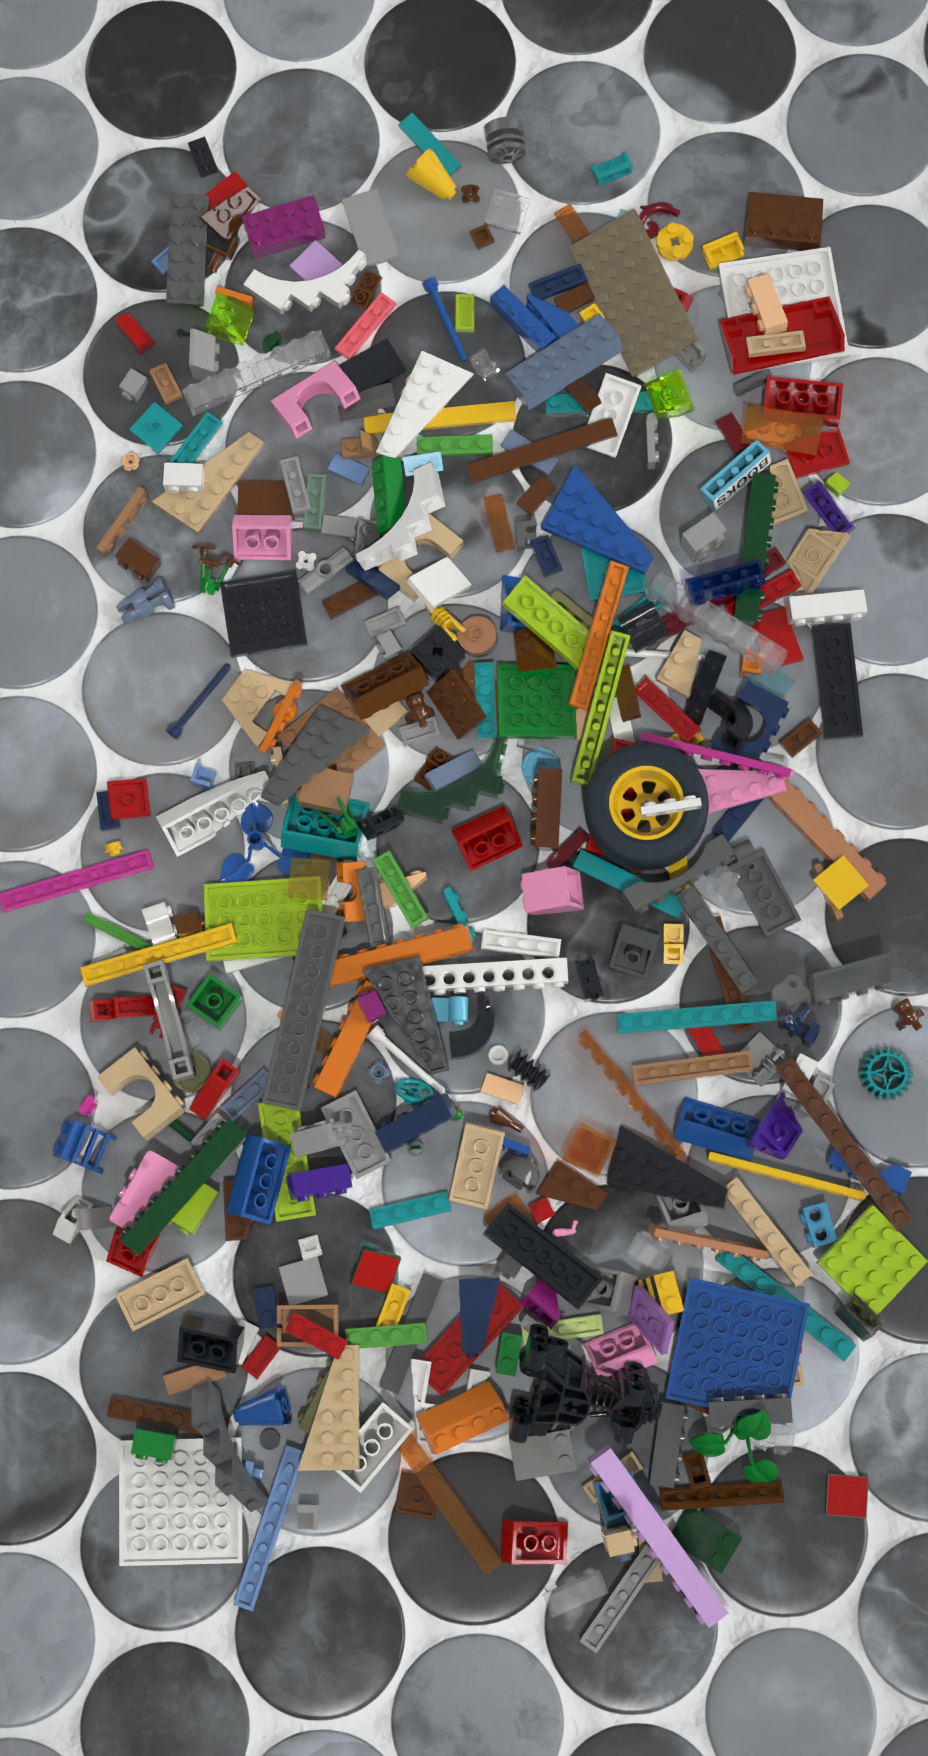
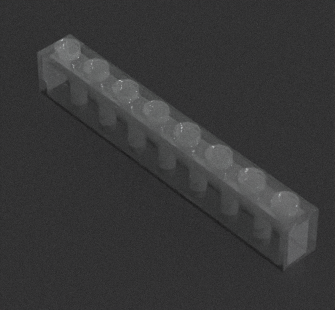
[182,330,331,416]
[645,570,788,676]

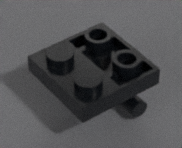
[618,601,670,654]

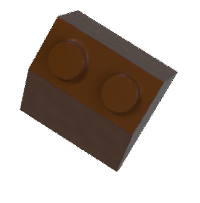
[513,628,557,672]

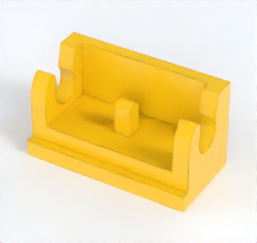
[701,231,744,271]

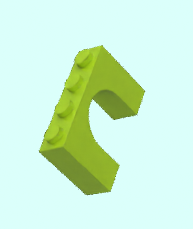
[168,1184,220,1236]

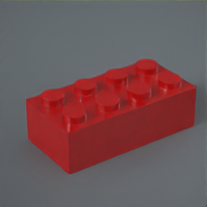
[762,376,843,428]

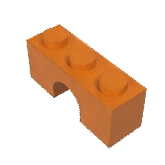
[336,861,367,922]

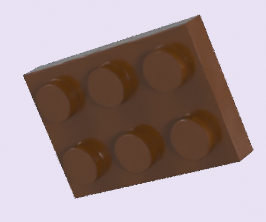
[427,670,486,740]

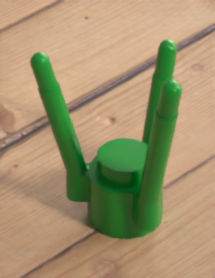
[316,797,359,837]

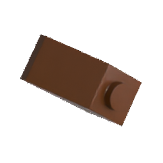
[172,912,205,938]

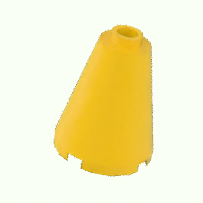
[405,148,457,201]

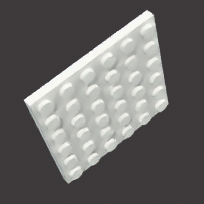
[718,247,850,373]
[119,1437,243,1566]

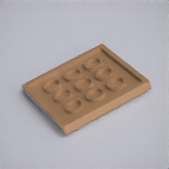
[277,687,386,774]

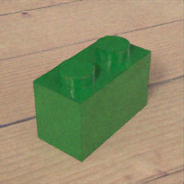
[496,1332,522,1377]
[131,1429,178,1464]

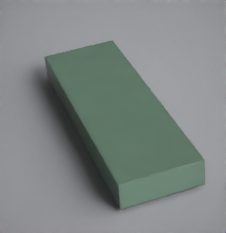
[303,473,327,531]

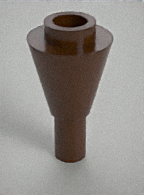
[488,1105,524,1133]

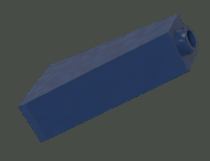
[459,1278,500,1358]

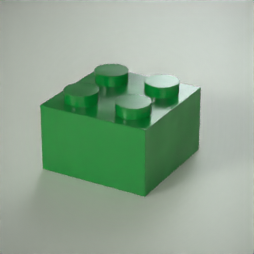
[186,973,244,1031]

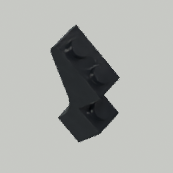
[684,650,727,725]

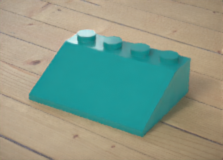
[280,789,370,861]

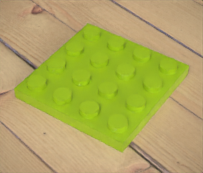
[816,1204,928,1319]

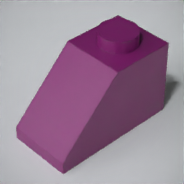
[521,1280,560,1329]

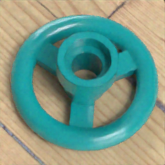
[394,1078,433,1106]

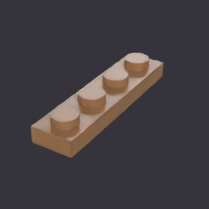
[96,487,148,557]

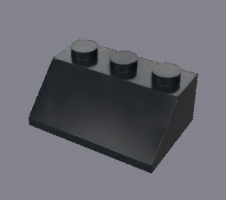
[177,1315,245,1374]

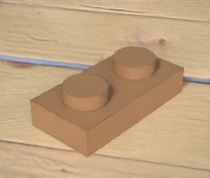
[149,363,183,405]

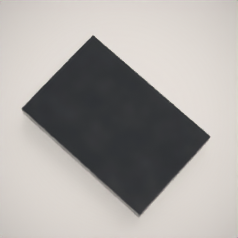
[338,339,406,393]

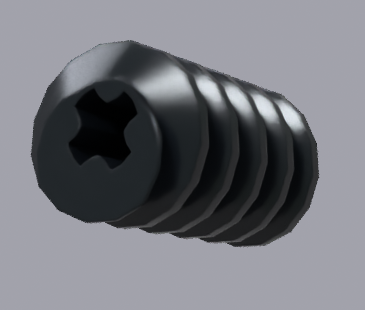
[508,1049,551,1092]

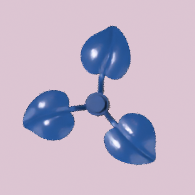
[219,801,311,883]

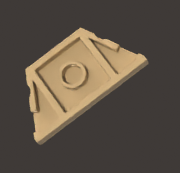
[787,529,851,595]

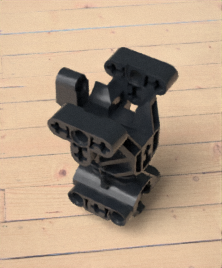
[509,1324,663,1445]

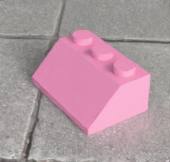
[232,515,292,560]
[583,1323,657,1385]

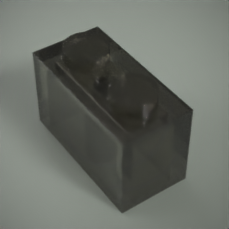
[834,1294,885,1342]

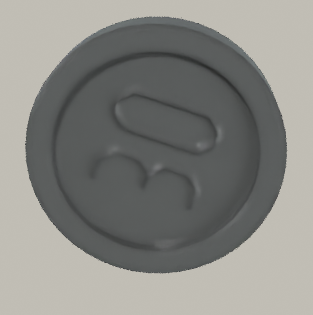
[260,1429,280,1450]

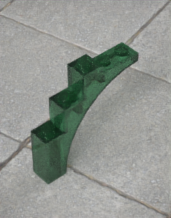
[397,736,508,824]

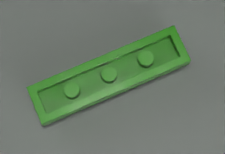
[416,434,493,457]
[372,851,428,929]
[345,1323,428,1349]

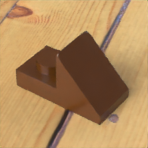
[682,1452,712,1491]

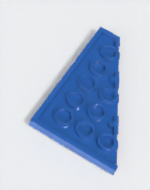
[541,466,653,575]

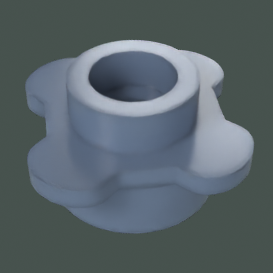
[367,1061,391,1084]

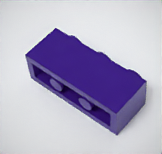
[803,481,856,533]
[286,1164,353,1203]

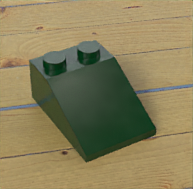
[671,1509,742,1574]

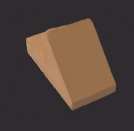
[340,430,380,460]

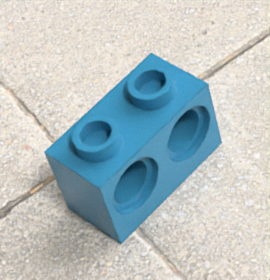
[799,1202,837,1248]

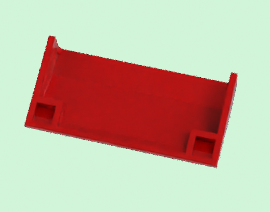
[719,296,845,375]

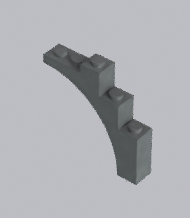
[191,1380,268,1512]

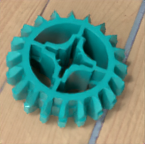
[859,1047,914,1101]

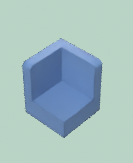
[190,763,217,790]

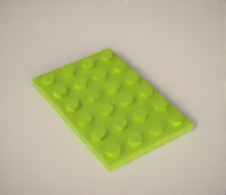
[204,876,323,962]

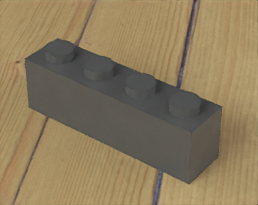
[649,1402,688,1488]

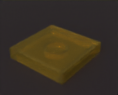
[287,858,331,900]

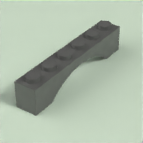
[621,834,735,915]

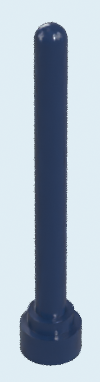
[165,663,231,740]

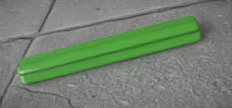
[83,913,154,950]

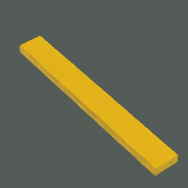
[364,401,516,435]
[80,923,238,987]
[707,1152,867,1201]

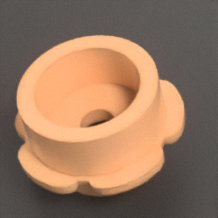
[121,453,140,471]

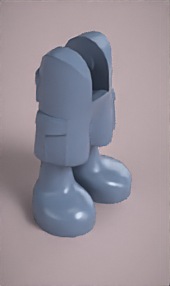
[116,577,176,623]

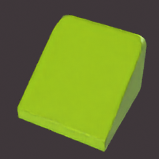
[824,471,851,498]

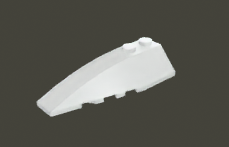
[156,771,270,857]

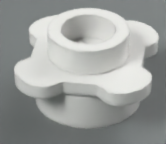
[296,551,317,571]

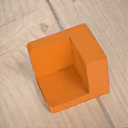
[740,652,763,678]

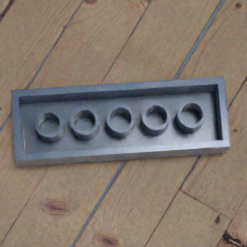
[505,313,623,410]

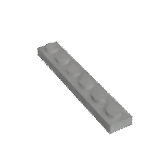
[580,1543,660,1654]

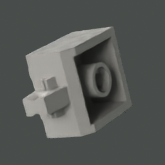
[290,1119,352,1157]

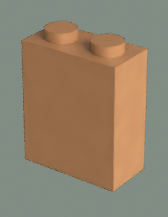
[296,768,354,816]

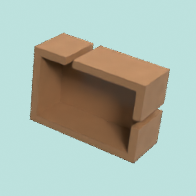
[277,1305,339,1347]

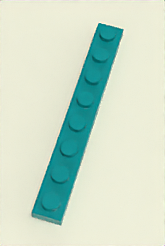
[617,1001,777,1034]
[715,1251,857,1362]

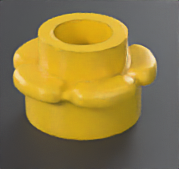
[105,842,123,856]

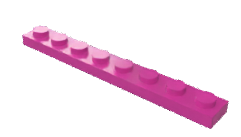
[640,732,795,780]

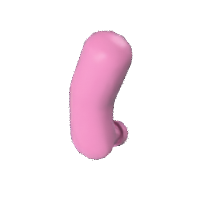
[552,1220,578,1237]

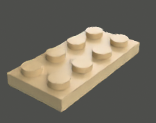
[449,1122,505,1210]
[115,1258,206,1332]

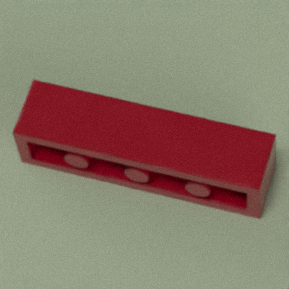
[546,829,589,869]

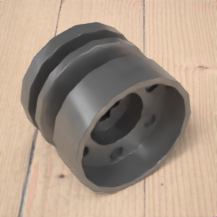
[484,117,527,164]

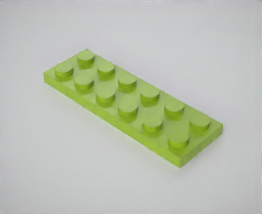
[501,575,606,671]
[258,1103,316,1222]

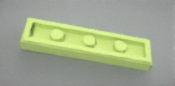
[521,1314,604,1346]

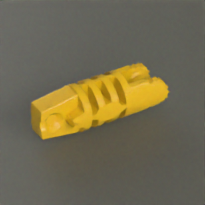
[425,605,466,642]

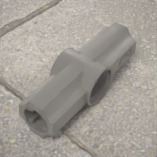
[298,547,354,595]

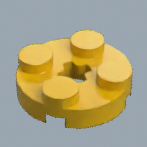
[656,223,694,262]

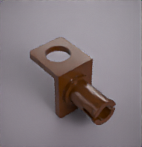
[206,236,240,274]

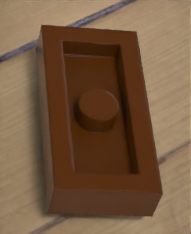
[780,719,822,758]

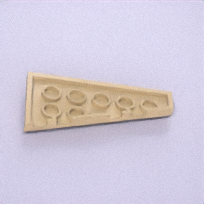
[152,432,265,534]
[298,1345,360,1471]

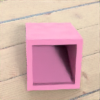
[521,866,584,915]

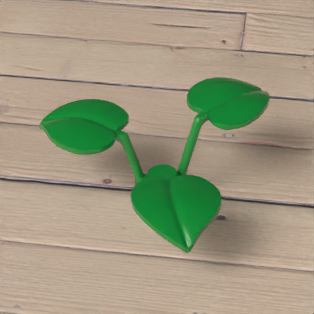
[689,1409,778,1483]

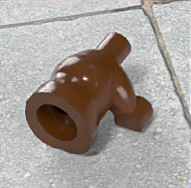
[405,694,435,728]
[892,998,924,1031]

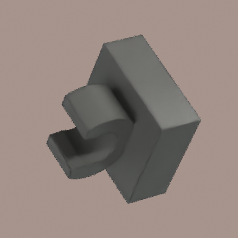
[235,763,255,780]

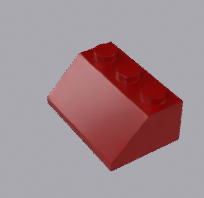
[451,805,523,872]

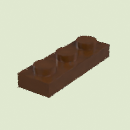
[322,582,378,620]

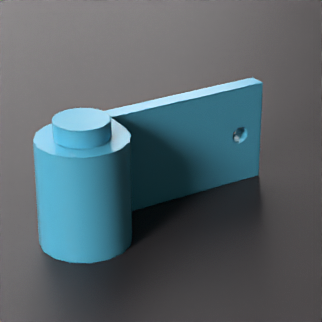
[431,996,469,1026]

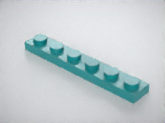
[545,391,660,415]

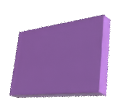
[628,1285,675,1355]

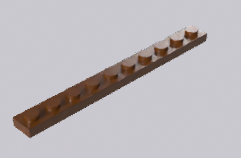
[775,1057,914,1232]

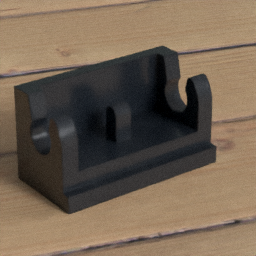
[357,806,405,841]
[575,958,604,1003]

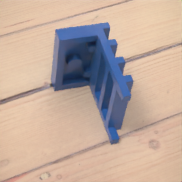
[53,1119,117,1174]

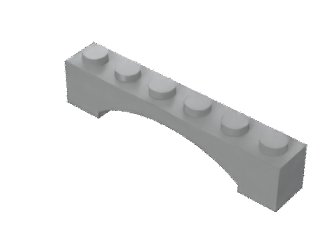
[143,960,195,1083]

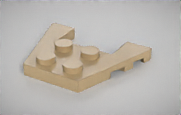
[222,669,302,749]

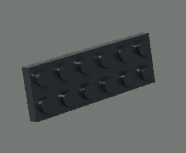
[811,623,863,740]
[483,1203,603,1310]

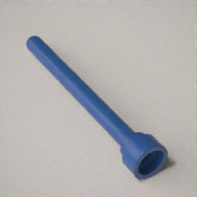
[422,277,467,361]

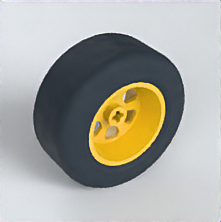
[584,743,709,870]

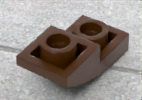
[348,269,383,310]
[414,746,453,791]

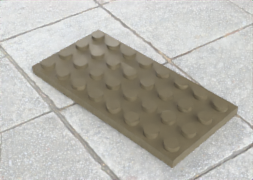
[569,208,700,378]

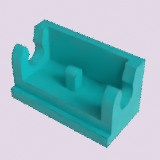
[590,151,633,187]

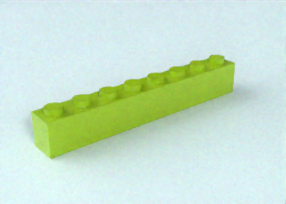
[570,631,630,787]

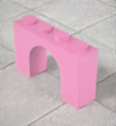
[271,361,361,439]

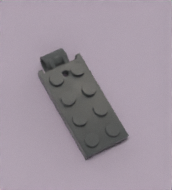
[728,839,801,938]

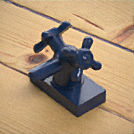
[778,1004,821,1050]

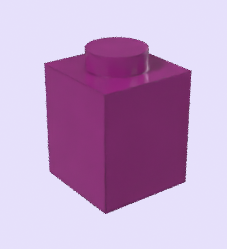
[357,990,386,1024]

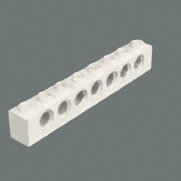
[423,958,568,995]

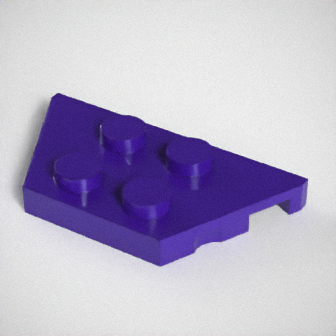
[746,1092,803,1160]

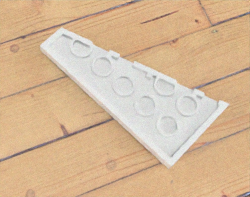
[376,351,474,458]

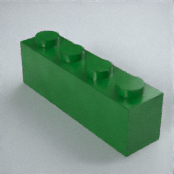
[371,456,405,535]

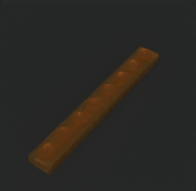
[579,1029,686,1160]

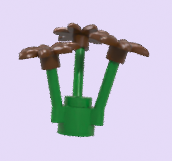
[191,545,242,595]

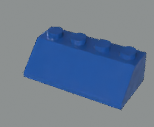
[673,1097,761,1162]
[226,1135,291,1225]

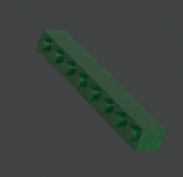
[733,472,779,627]
[119,1119,247,1257]

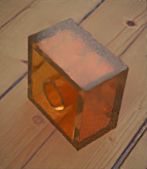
[562,1123,617,1178]

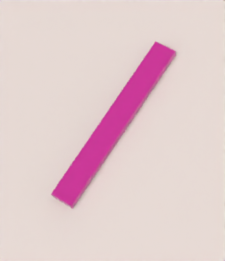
[0,849,154,913]

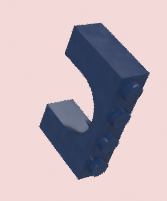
[711,681,790,771]

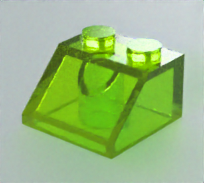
[205,293,255,346]
[644,369,696,418]

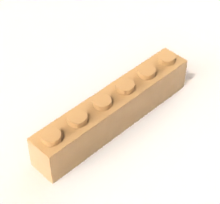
[725,1178,812,1287]
[601,1525,638,1557]

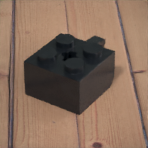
[410,626,465,683]

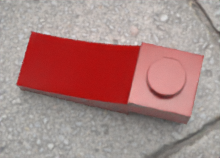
[88,996,154,1023]

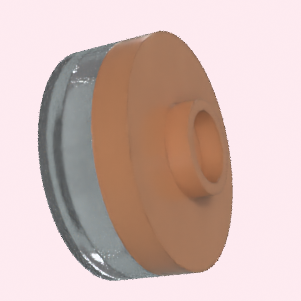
[458,616,498,658]

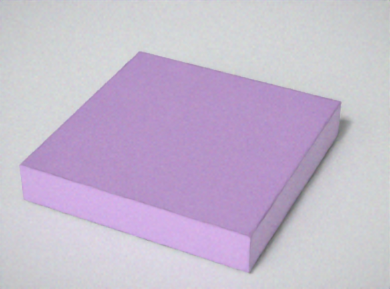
[290,240,343,281]

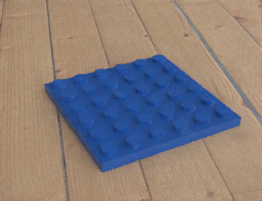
[665,1278,810,1425]

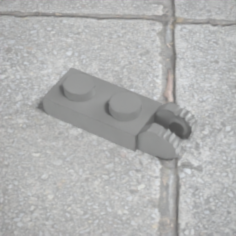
[645,412,659,469]

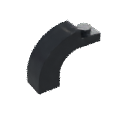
[708,691,753,753]
[449,995,495,1061]

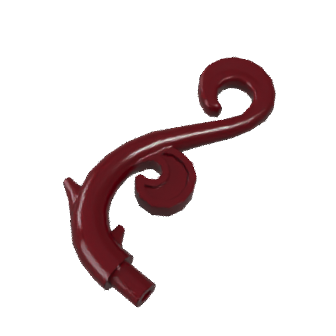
[639,202,681,239]

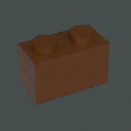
[115,538,162,582]

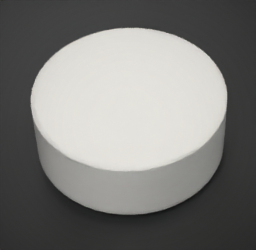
[488,1045,508,1065]

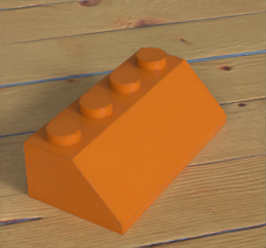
[416,1381,510,1455]

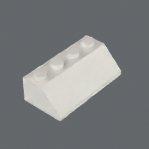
[335,1402,414,1493]

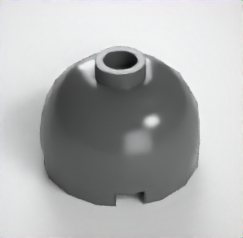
[499,1155,540,1193]

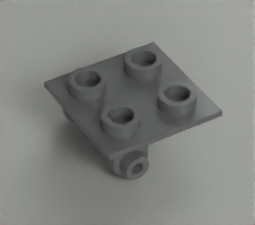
[352,519,384,561]

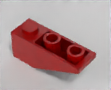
[189,1058,240,1121]

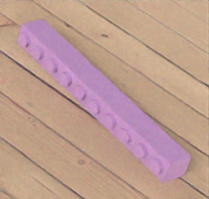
[587,1444,729,1628]

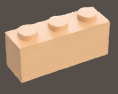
[745,273,788,335]

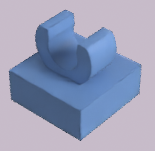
[245,1460,263,1479]

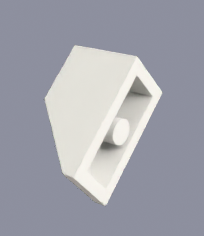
[53,1196,94,1244]

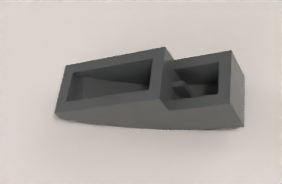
[338,382,395,422]

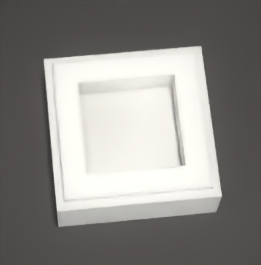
[298,1235,323,1260]

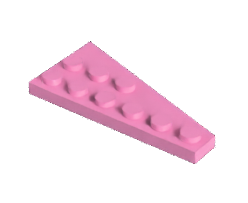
[665,769,787,815]

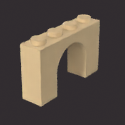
[378,514,463,603]
[97,1047,185,1141]

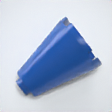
[233,1385,292,1426]

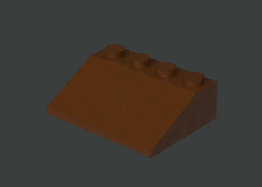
[744,192,823,251]

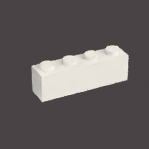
[785,589,868,626]

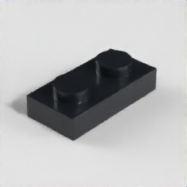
[188,136,218,178]

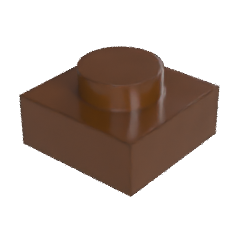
[470,224,495,250]

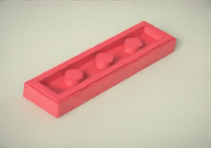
[335,292,396,360]

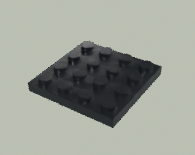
[220,571,308,658]

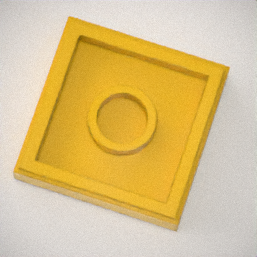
[813,855,869,911]

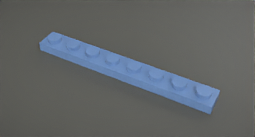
[233,1445,304,1611]

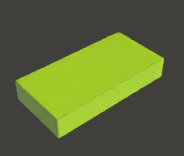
[455,294,474,332]

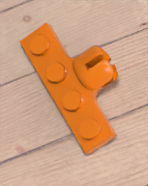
[259,679,303,753]

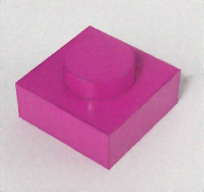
[78,1095,98,1117]

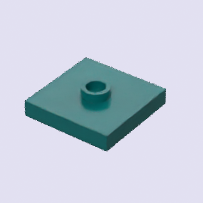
[129,402,183,455]

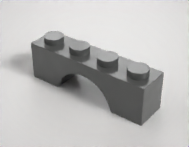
[708,1393,793,1428]

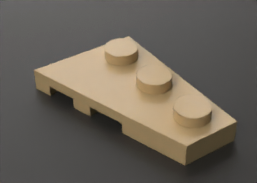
[770,459,809,526]
[656,630,702,699]

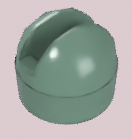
[407,1140,423,1156]

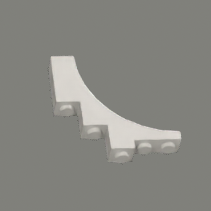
[243,250,367,314]
[356,462,445,571]

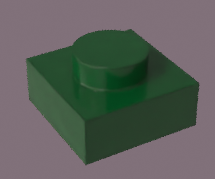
[262,331,282,355]

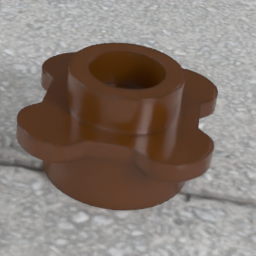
[461,184,480,203]

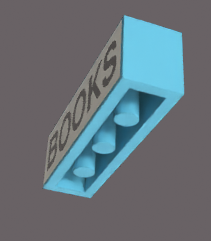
[700,440,772,511]

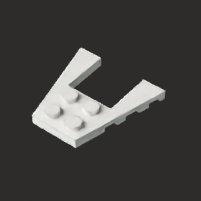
[410,1358,490,1450]

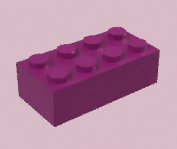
[242,195,326,259]

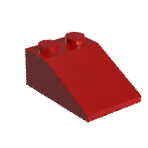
[501,1519,568,1564]

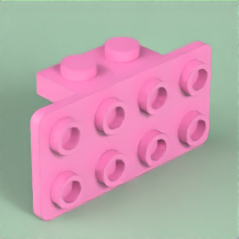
[109,1151,179,1229]

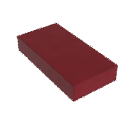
[715,413,751,455]

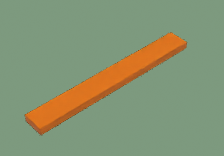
[568,561,629,711]

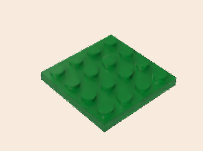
[497,664,577,739]

